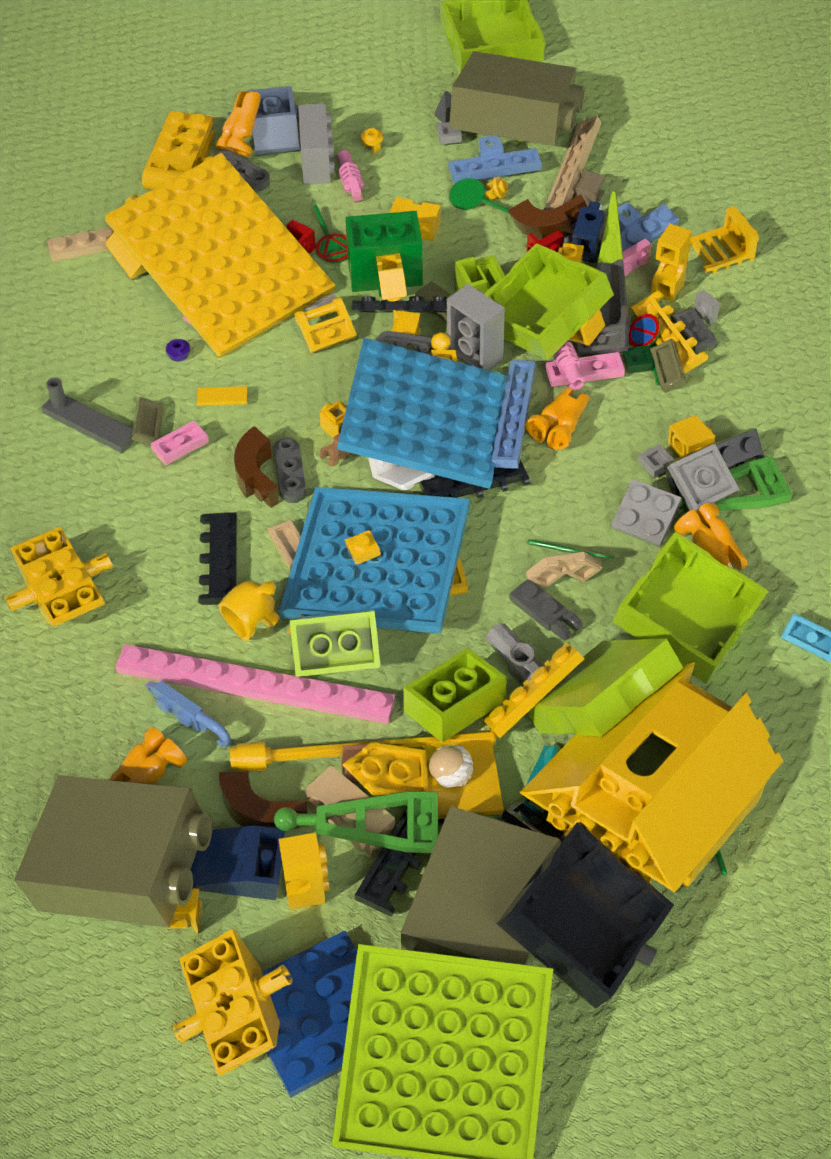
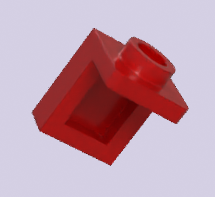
[287,219,316,254]
[526,230,564,252]

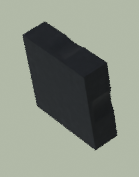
[497,822,674,1008]

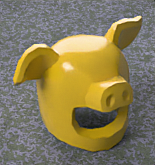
[219,581,280,642]

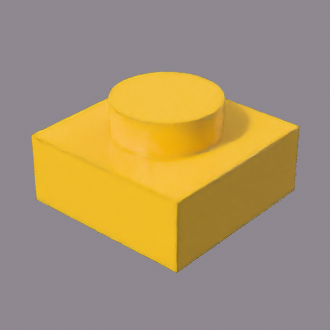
[345,530,381,565]

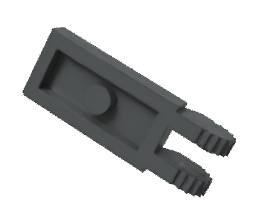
[509,579,583,640]

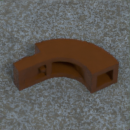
[508,194,587,239]
[234,426,279,508]
[219,771,308,829]

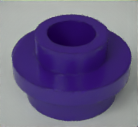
[166,339,190,362]

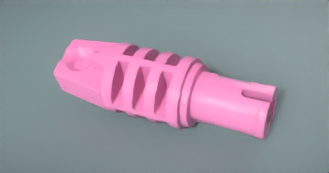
[337,150,365,202]
[553,341,585,390]

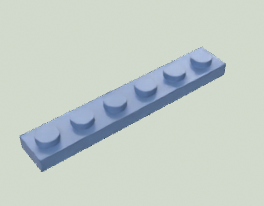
[492,360,536,468]

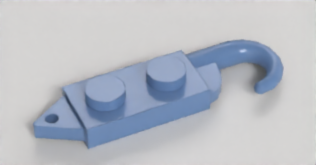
[145,680,231,748]

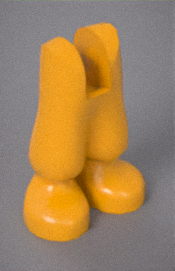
[215,91,261,157]
[526,386,590,450]
[674,503,748,570]
[108,727,188,785]

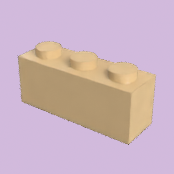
[306,766,395,856]

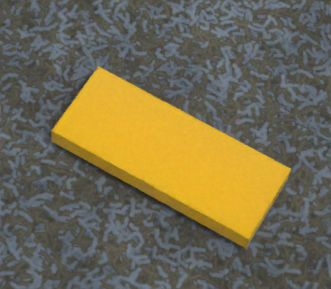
[197,386,248,406]

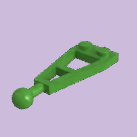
[678,456,792,513]
[274,791,438,853]

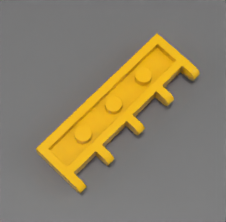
[631,291,709,374]
[483,642,584,738]

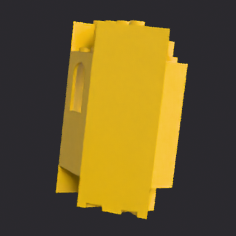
[519,662,783,893]

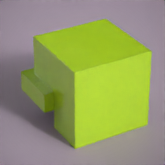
[455,255,505,294]

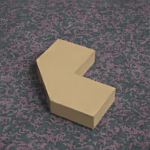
[526,552,603,588]

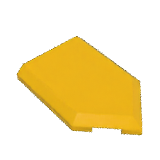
[343,742,429,796]

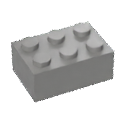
[298,103,335,185]
[447,284,505,371]

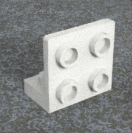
[368,457,435,490]

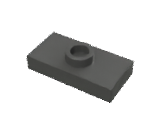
[671,308,717,353]

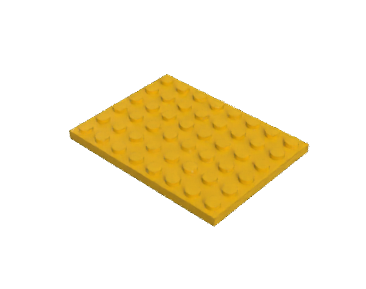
[105,153,336,358]

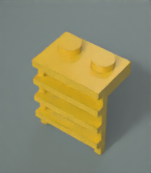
[690,206,759,274]

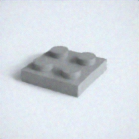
[667,443,740,512]
[611,479,682,548]

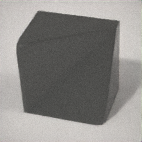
[435,91,452,123]

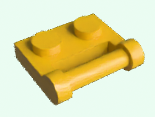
[294,297,357,354]

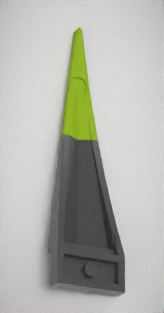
[578,191,630,357]

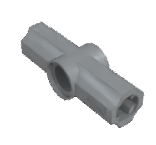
[486,623,543,682]

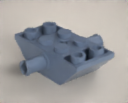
[228,86,316,155]

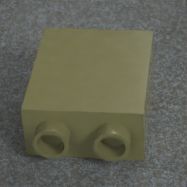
[449,51,585,146]
[14,775,212,928]
[401,806,559,966]

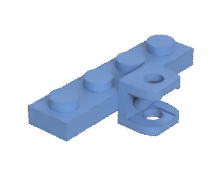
[448,136,542,183]
[597,203,680,254]

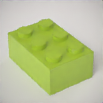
[290,609,381,677]
[403,648,507,743]

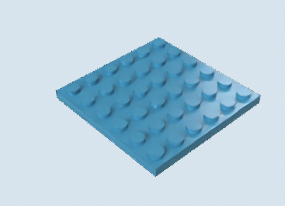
[337,338,508,489]
[278,487,471,634]

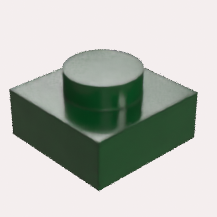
[623,345,654,373]

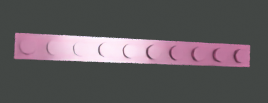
[116,644,395,724]

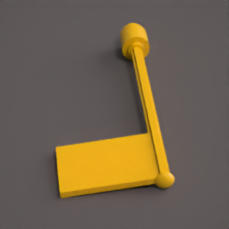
[230,729,504,819]

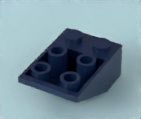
[190,826,285,900]

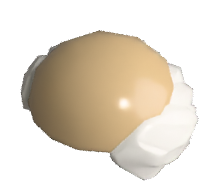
[429,745,474,789]

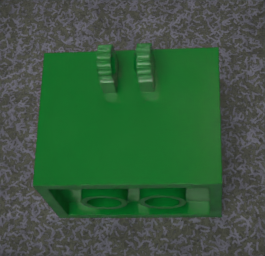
[345,210,423,297]

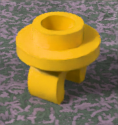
[361,128,383,154]
[485,176,508,200]

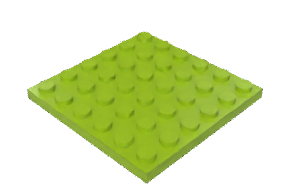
[332,944,553,1159]

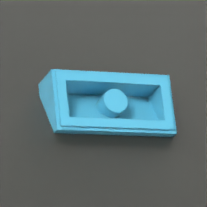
[781,613,831,662]

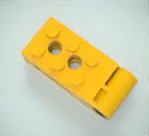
[142,111,215,190]

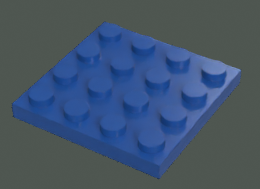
[262,930,357,1098]

